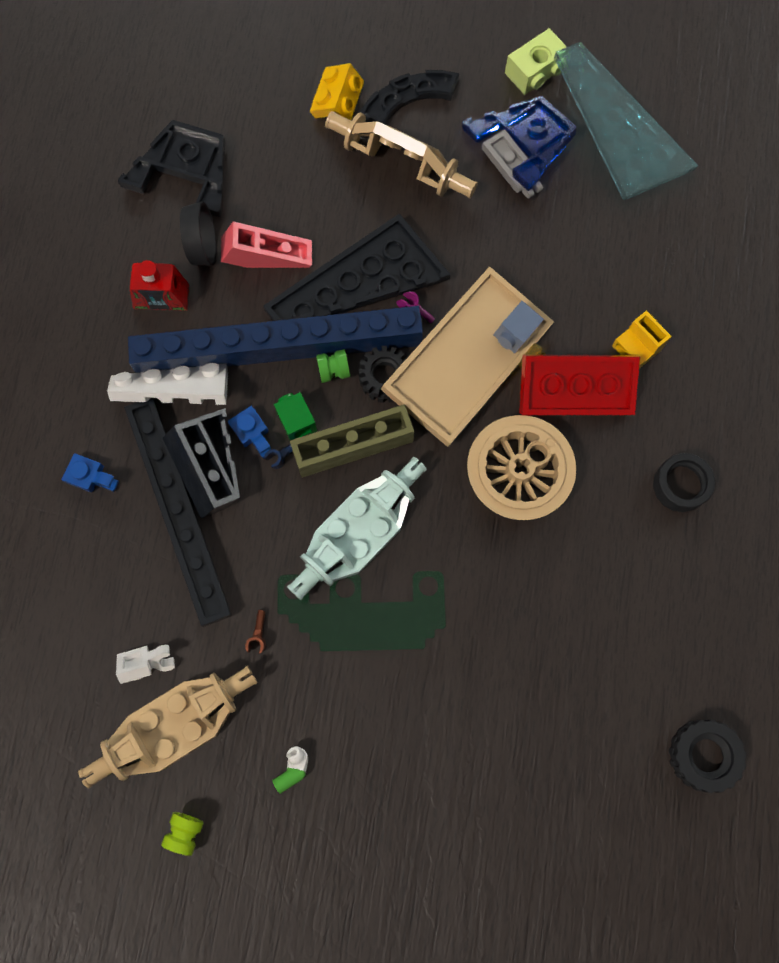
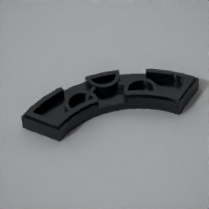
[360,70,459,124]

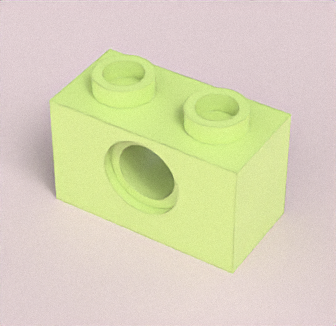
[505,28,570,95]

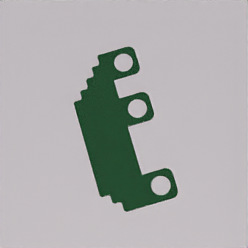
[278,571,446,651]

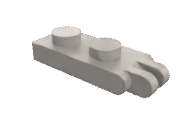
[482,129,543,198]

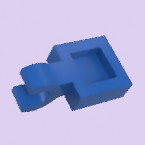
[227,405,271,459]
[61,453,119,493]

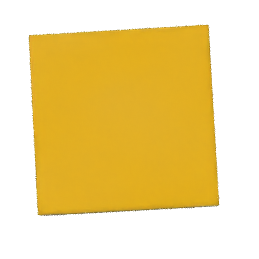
[612,310,672,369]

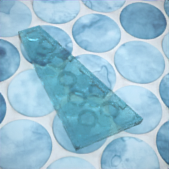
[554,42,698,201]

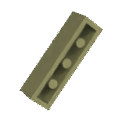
[290,404,414,478]

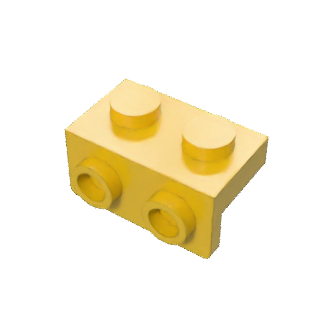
[309,63,364,120]

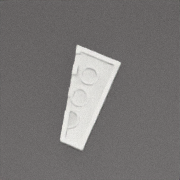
[107,363,228,405]

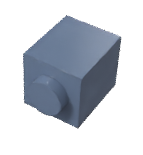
[493,301,544,353]

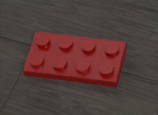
[519,354,640,415]

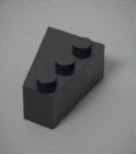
[162,408,240,519]

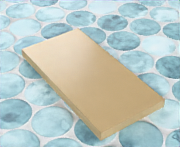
[380,266,554,447]

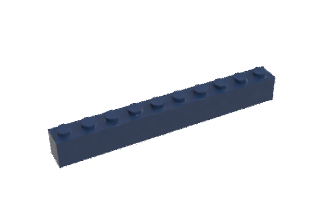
[128,306,423,373]

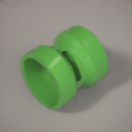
[316,349,350,383]

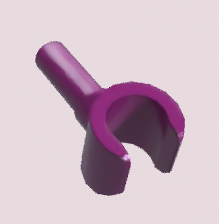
[397,292,435,324]

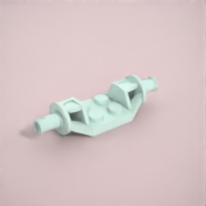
[287,457,427,600]

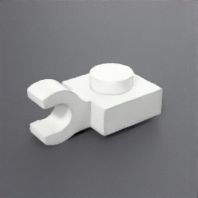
[116,645,175,684]

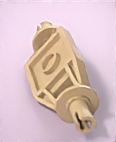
[325,111,478,199]
[78,665,258,788]

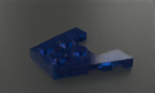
[462,96,576,191]

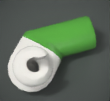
[272,746,308,794]

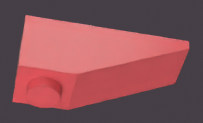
[221,221,312,268]

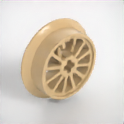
[467,415,576,520]

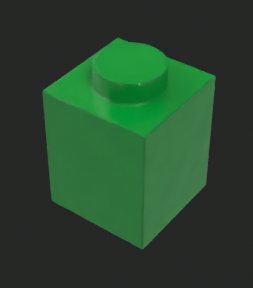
[274,392,317,441]

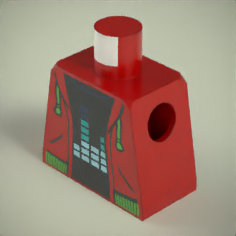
[130,260,189,311]

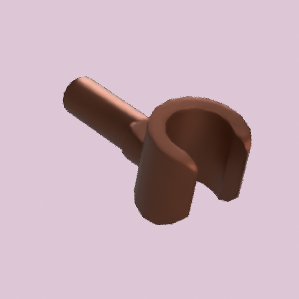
[245,610,266,654]

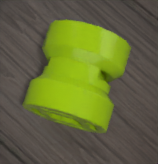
[161,812,204,856]

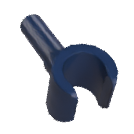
[264,444,293,469]

